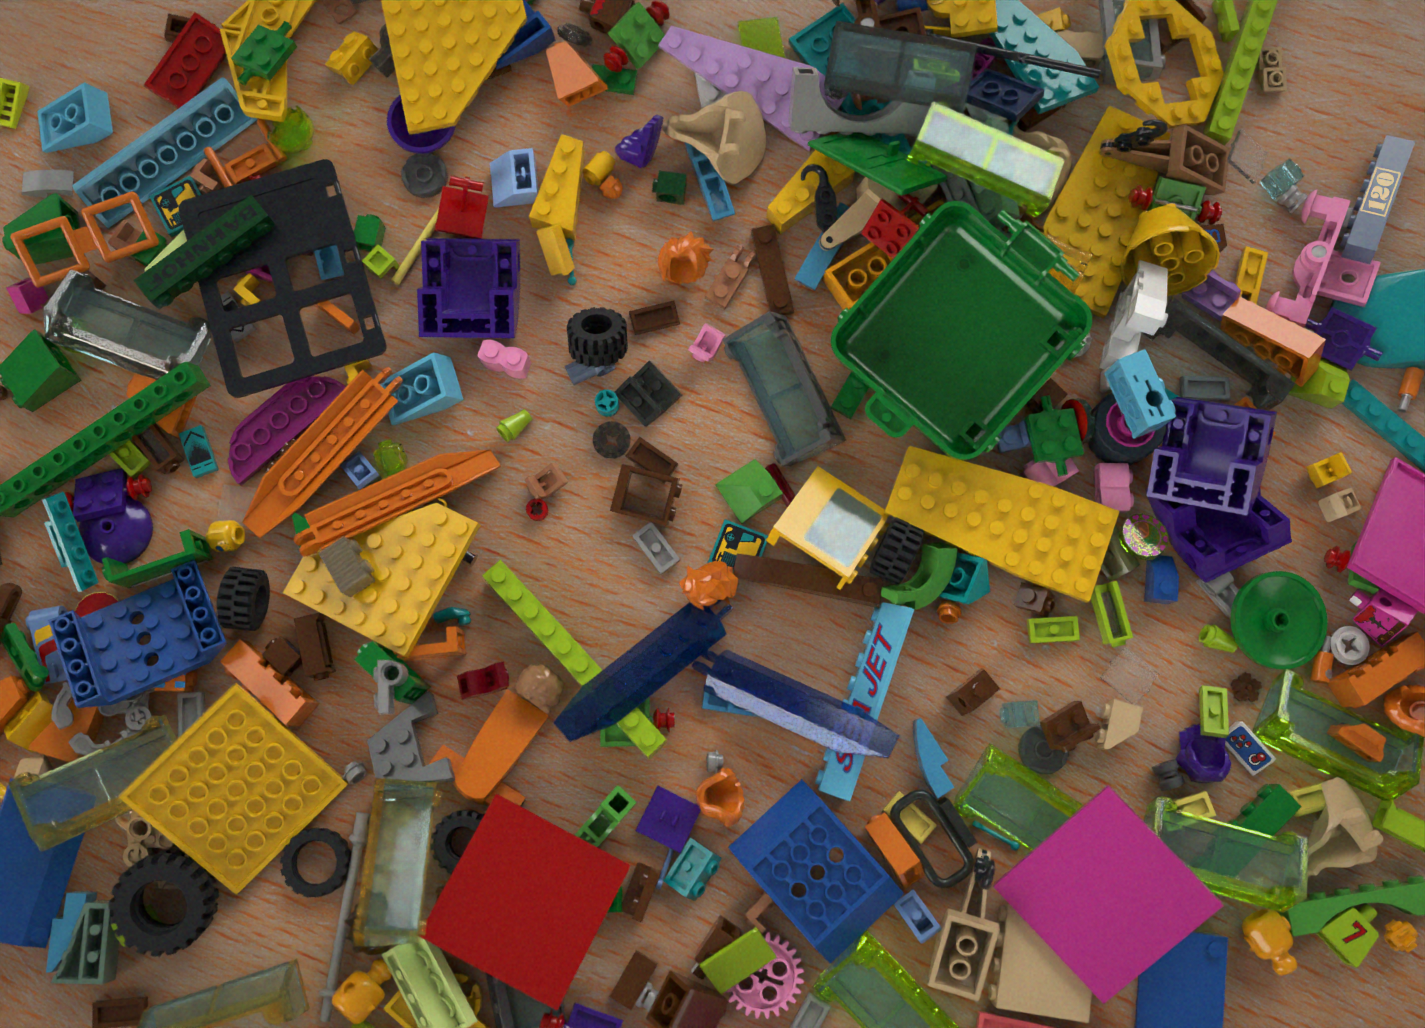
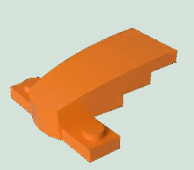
[428,689,549,806]

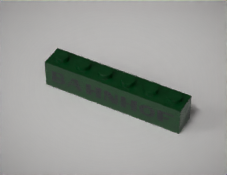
[133,195,275,310]

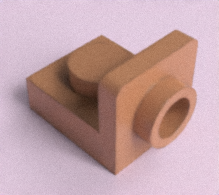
[744,891,773,933]

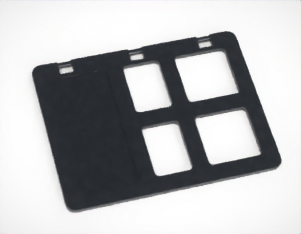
[179,159,387,398]

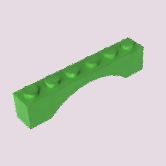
[1276,875,1425,936]

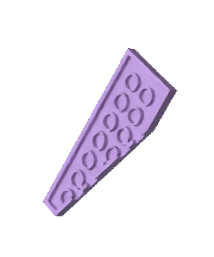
[659,26,849,151]

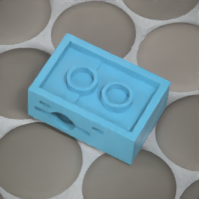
[1104,349,1176,439]

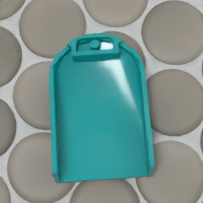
[1329,269,1425,369]

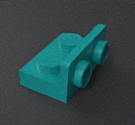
[663,838,722,901]

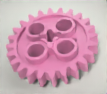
[724,931,804,1019]

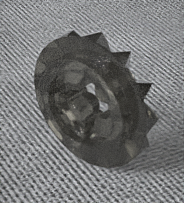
[557,23,593,47]
[593,421,631,459]

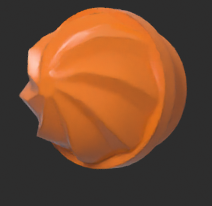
[599,175,623,199]
[937,599,962,624]

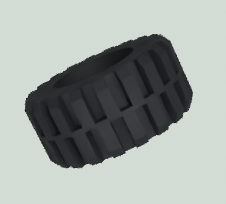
[108,850,219,957]

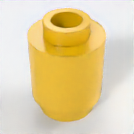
[582,151,616,185]

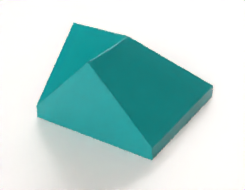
[938,552,990,605]

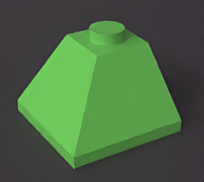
[715,459,783,524]

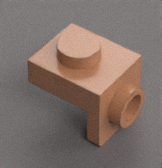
[190,158,223,194]
[525,462,568,499]

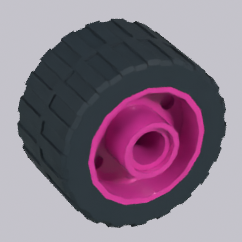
[1085,392,1167,466]

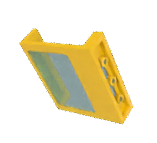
[766,466,889,590]

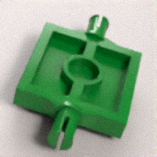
[231,21,297,86]
[1025,395,1084,477]

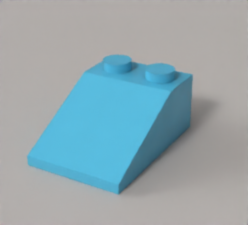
[37,82,113,153]
[380,352,464,425]

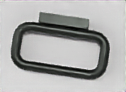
[890,790,977,889]

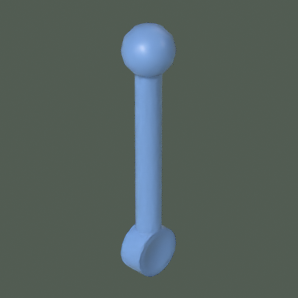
[656,848,674,890]

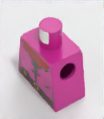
[1349,589,1418,647]

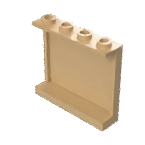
[988,900,1092,1023]

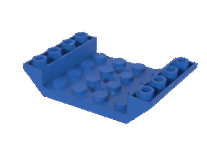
[48,559,227,708]
[728,779,904,964]

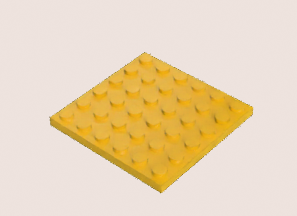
[119,683,348,895]

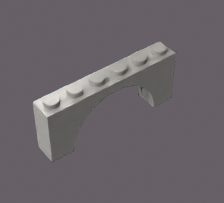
[788,67,936,137]

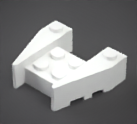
[1099,260,1168,369]

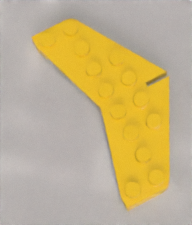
[220,0,316,122]

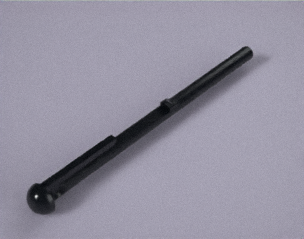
[926,29,1101,79]

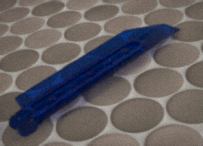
[553,600,733,742]
[692,648,900,758]

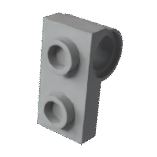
[1195,572,1239,618]
[374,660,408,714]

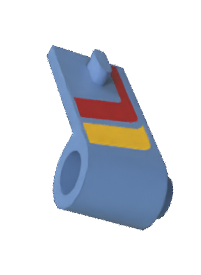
[26,606,68,684]

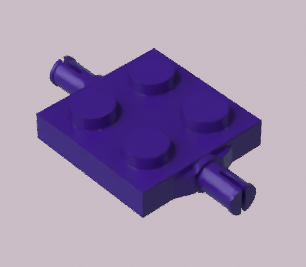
[1305,307,1383,371]

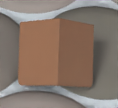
[107,220,141,262]

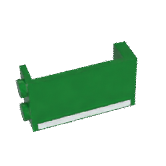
[102,529,213,588]

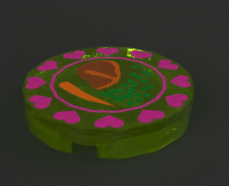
[1119,513,1169,560]

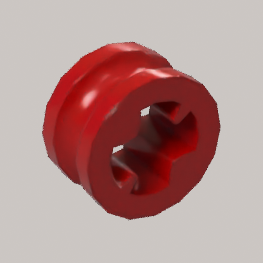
[526,498,549,521]

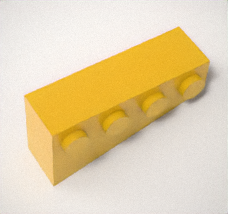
[529,134,585,241]
[766,150,855,235]

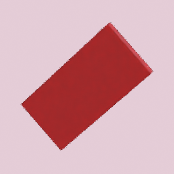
[144,12,227,109]

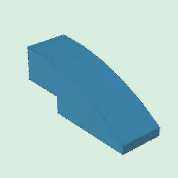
[913,718,955,798]
[46,891,97,973]

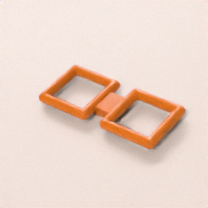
[10,191,159,288]

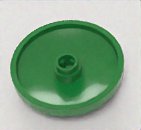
[1230,571,1328,670]

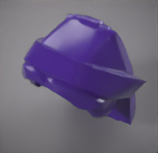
[615,114,663,168]
[1175,724,1231,783]

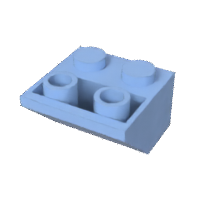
[490,148,539,208]

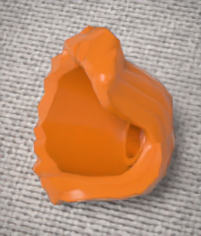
[695,768,745,827]

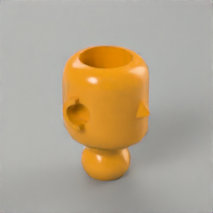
[1241,908,1297,976]
[332,958,392,1024]

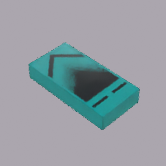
[179,425,219,479]

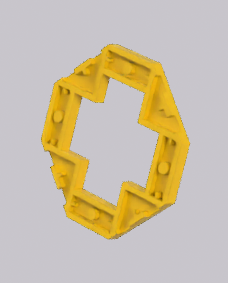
[1105,0,1224,129]

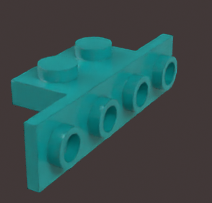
[42,492,99,592]

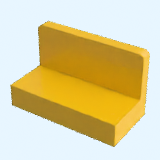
[536,223,575,276]
[3,691,53,752]

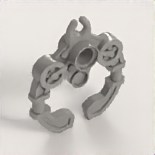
[52,682,155,757]

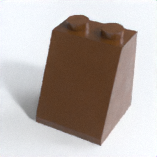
[646,970,729,1028]

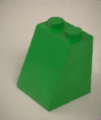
[2,193,85,265]
[0,329,81,412]

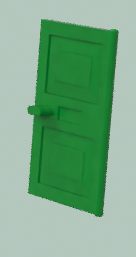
[808,132,947,196]

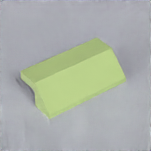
[382,933,478,1028]

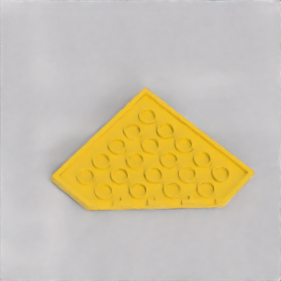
[381,0,527,135]
[283,503,481,658]

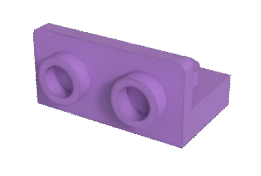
[1182,270,1241,322]

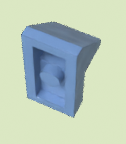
[997,419,1031,454]
[340,451,382,490]
[893,889,942,944]

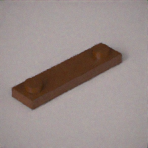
[751,224,794,315]

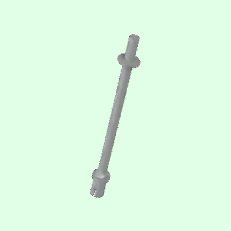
[319,812,372,1022]

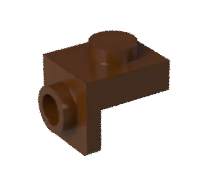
[1013,582,1056,618]

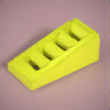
[0,78,30,129]

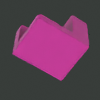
[6,278,49,314]

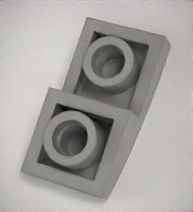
[22,170,74,198]

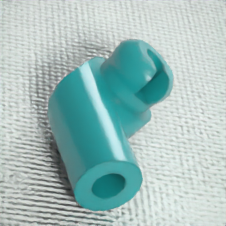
[433,607,471,626]

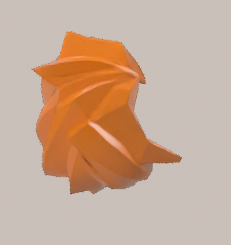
[658,231,713,284]
[679,561,738,610]

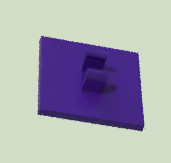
[635,786,701,853]

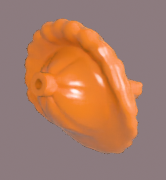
[1383,684,1425,737]

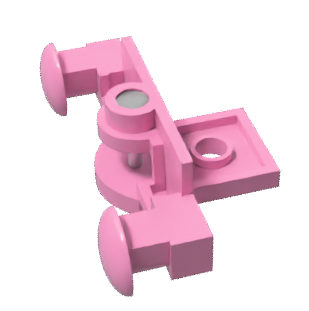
[1265,190,1381,328]

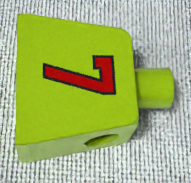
[1316,903,1379,968]

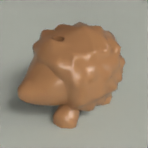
[515,664,564,714]

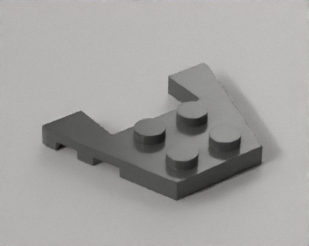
[367,691,455,788]

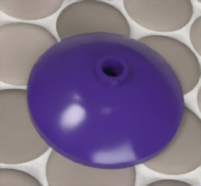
[387,95,456,154]
[79,495,153,564]

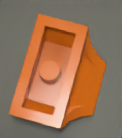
[1326,723,1386,762]

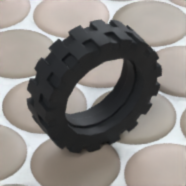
[280,828,352,898]

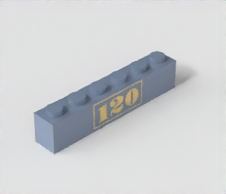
[1340,135,1415,265]

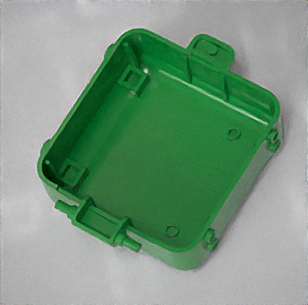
[831,201,1092,460]

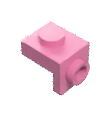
[688,323,726,362]

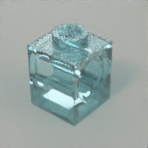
[1260,158,1304,200]
[1000,701,1040,728]

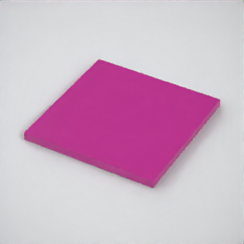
[1347,457,1425,614]
[993,785,1223,1004]

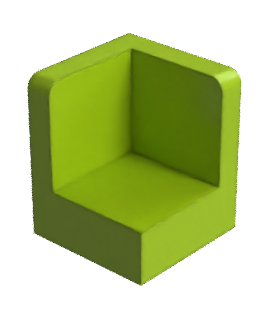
[362,244,400,279]

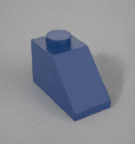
[1144,554,1179,604]

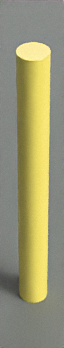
[391,208,439,285]

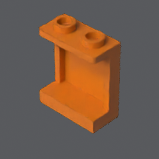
[393,626,466,661]

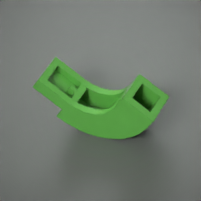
[881,542,958,610]
[575,785,637,847]

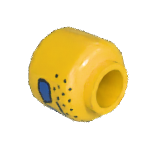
[205,520,245,552]

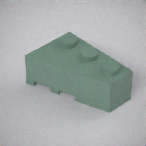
[51,900,119,984]

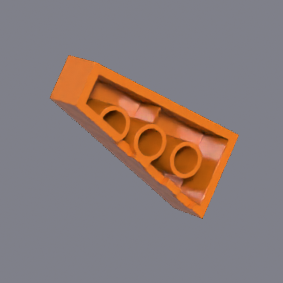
[1220,297,1326,388]
[220,639,320,727]

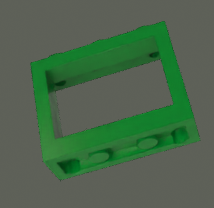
[354,641,431,705]

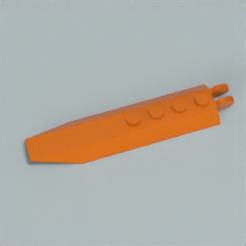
[242,367,403,538]
[293,450,501,557]

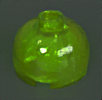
[267,106,314,153]

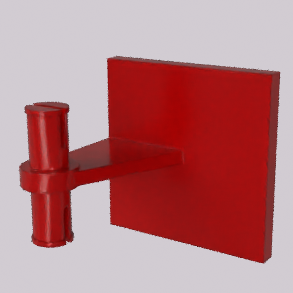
[435,175,489,239]
[861,193,930,259]

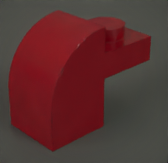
[457,662,509,700]

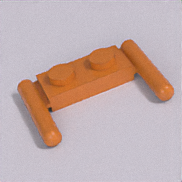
[204,119,288,188]

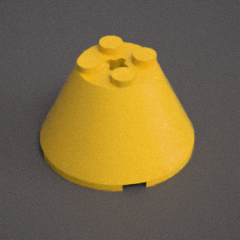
[1120,203,1220,296]

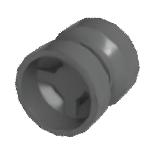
[1152,759,1185,791]

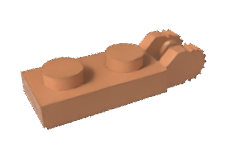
[705,244,756,310]

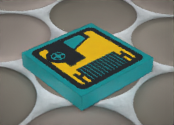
[149,176,202,237]
[708,519,768,570]

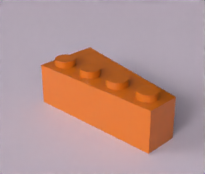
[1327,631,1425,709]

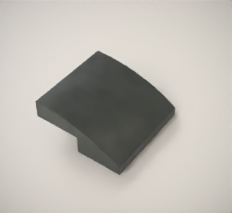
[614,360,682,427]

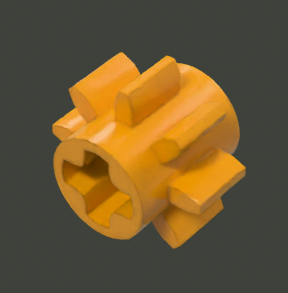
[1383,919,1418,953]

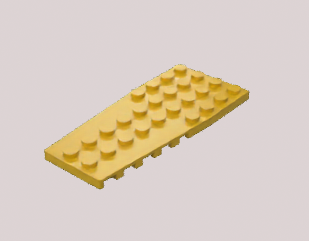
[1041,106,1171,318]
[884,446,1120,603]

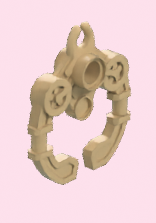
[114,806,179,891]

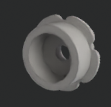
[706,749,723,774]
[343,761,367,785]

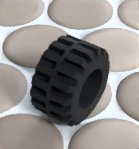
[567,307,628,368]
[870,517,924,585]
[216,567,270,631]
[430,810,484,874]

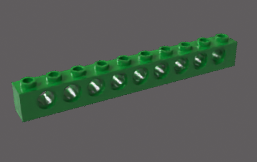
[0,361,211,518]

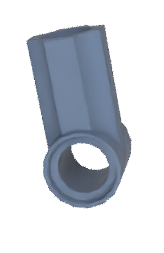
[565,361,616,386]

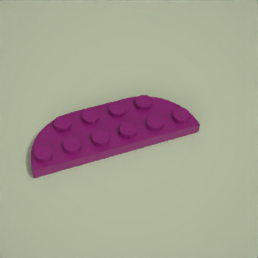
[228,376,346,486]

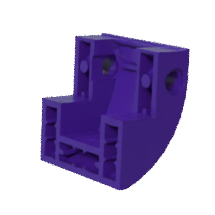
[417,238,520,338]
[1147,397,1277,515]
[1146,488,1292,583]

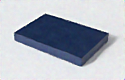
[959,68,1044,122]

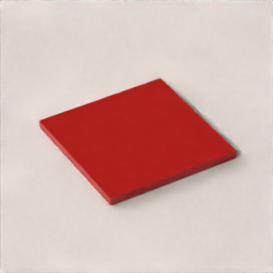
[418,793,631,1010]

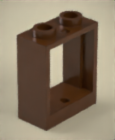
[610,464,683,526]

